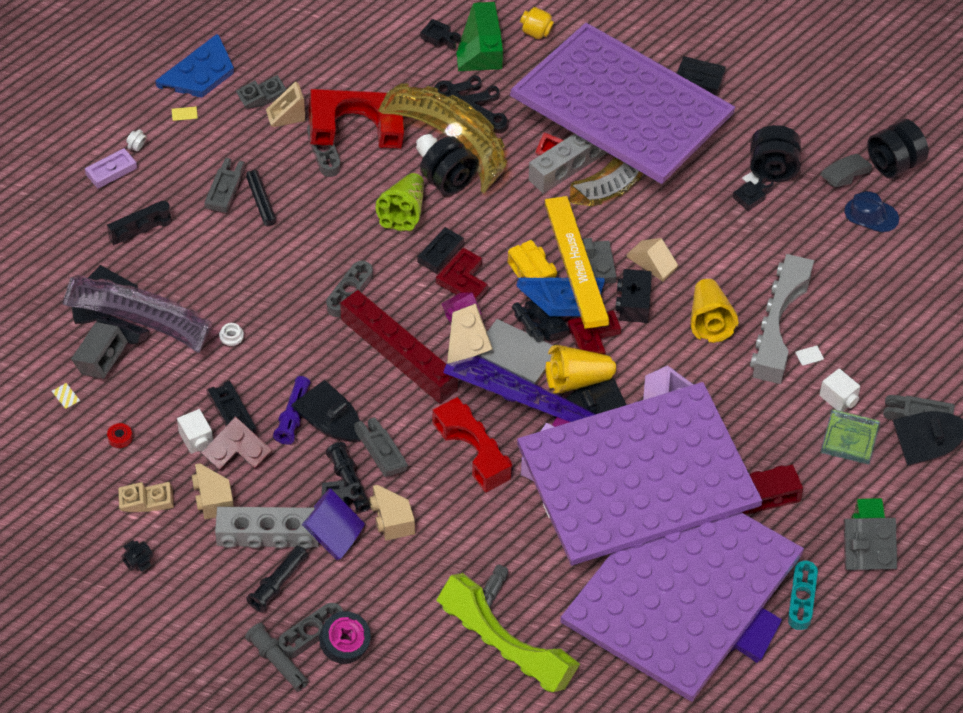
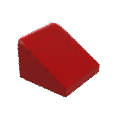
[535,132,564,155]

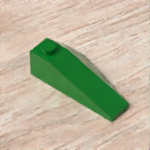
[456,2,503,72]

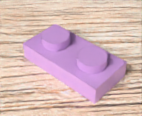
[85,148,137,189]

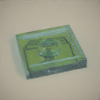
[821,409,880,464]

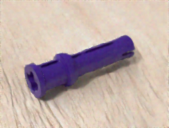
[273,376,311,445]

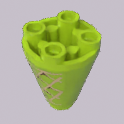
[375,173,424,231]

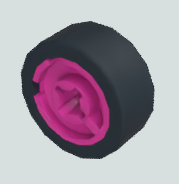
[319,611,371,664]

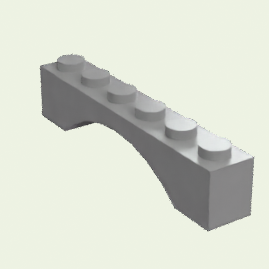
[750,254,814,384]

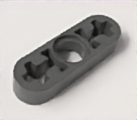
[307,125,340,177]
[326,261,373,317]
[278,603,343,658]

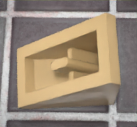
[266,82,305,127]
[627,238,678,281]

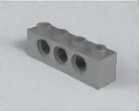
[529,134,607,194]
[215,507,319,549]

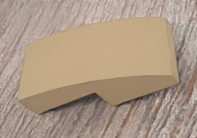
[118,482,174,512]

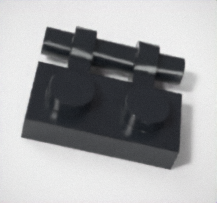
[511,300,570,342]

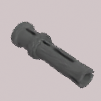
[245,623,309,692]

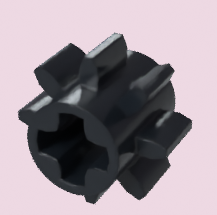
[121,540,153,572]

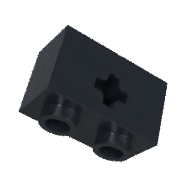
[615,269,652,323]

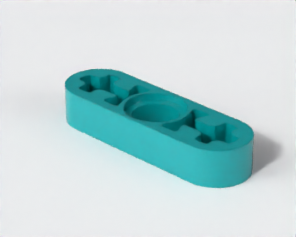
[788,561,818,630]

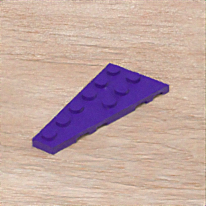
[443,355,596,422]

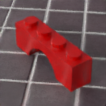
[432,397,512,493]

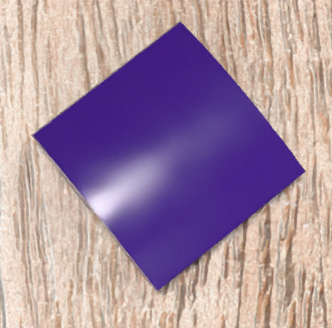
[301,488,365,560]
[731,608,782,663]

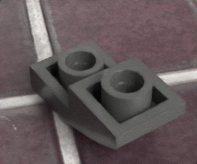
[236,75,287,109]
[820,154,873,187]

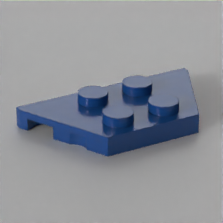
[155,34,234,98]
[516,278,605,317]

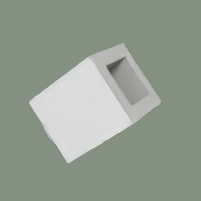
[819,369,860,413]
[177,409,213,454]

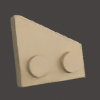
[447,304,493,363]

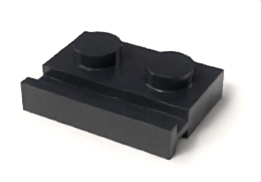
[677,56,726,95]

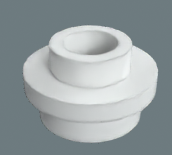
[126,129,147,152]
[219,323,244,346]

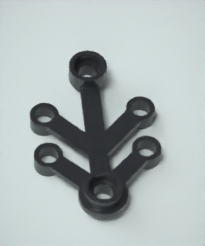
[433,75,509,133]

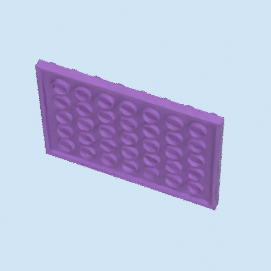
[510,23,735,184]
[517,382,762,566]
[560,512,804,702]

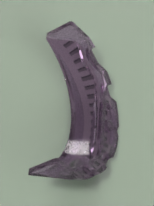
[62,275,212,353]

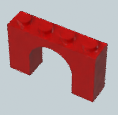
[308,89,404,148]

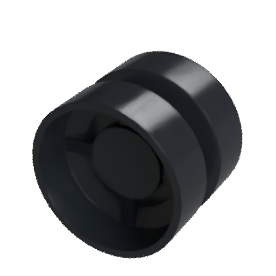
[867,118,929,179]

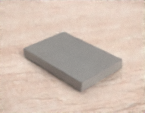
[478,319,553,385]

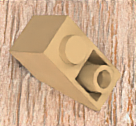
[192,464,233,519]
[369,485,415,541]

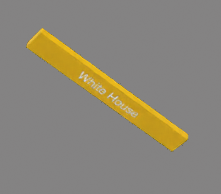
[545,196,609,329]

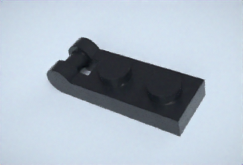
[107,201,171,246]
[206,380,257,434]

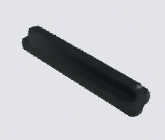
[246,169,276,226]

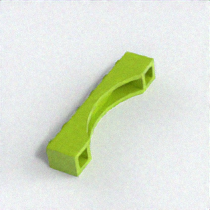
[436,573,580,692]

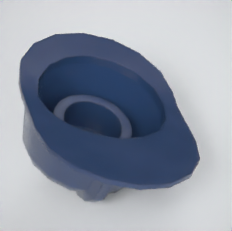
[844,191,899,232]

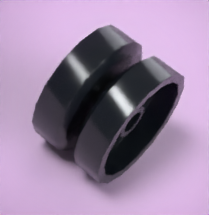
[750,125,801,182]
[420,136,479,196]

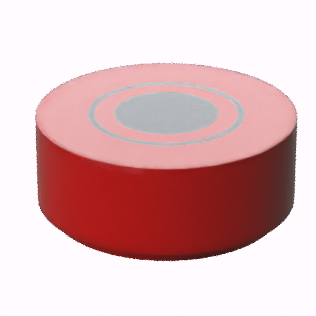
[107,423,133,448]

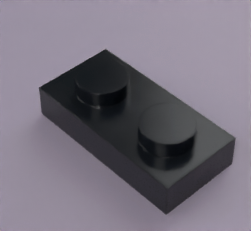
[417,227,464,273]
[96,314,150,344]

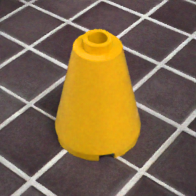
[690,279,739,343]
[545,345,616,394]

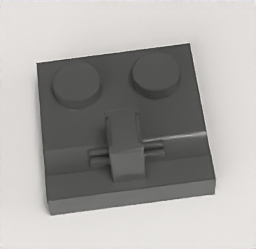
[567,238,616,284]
[843,517,897,570]

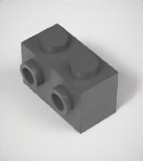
[71,322,128,379]

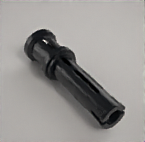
[326,442,372,513]
[246,546,308,612]

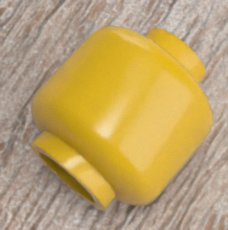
[520,7,554,40]

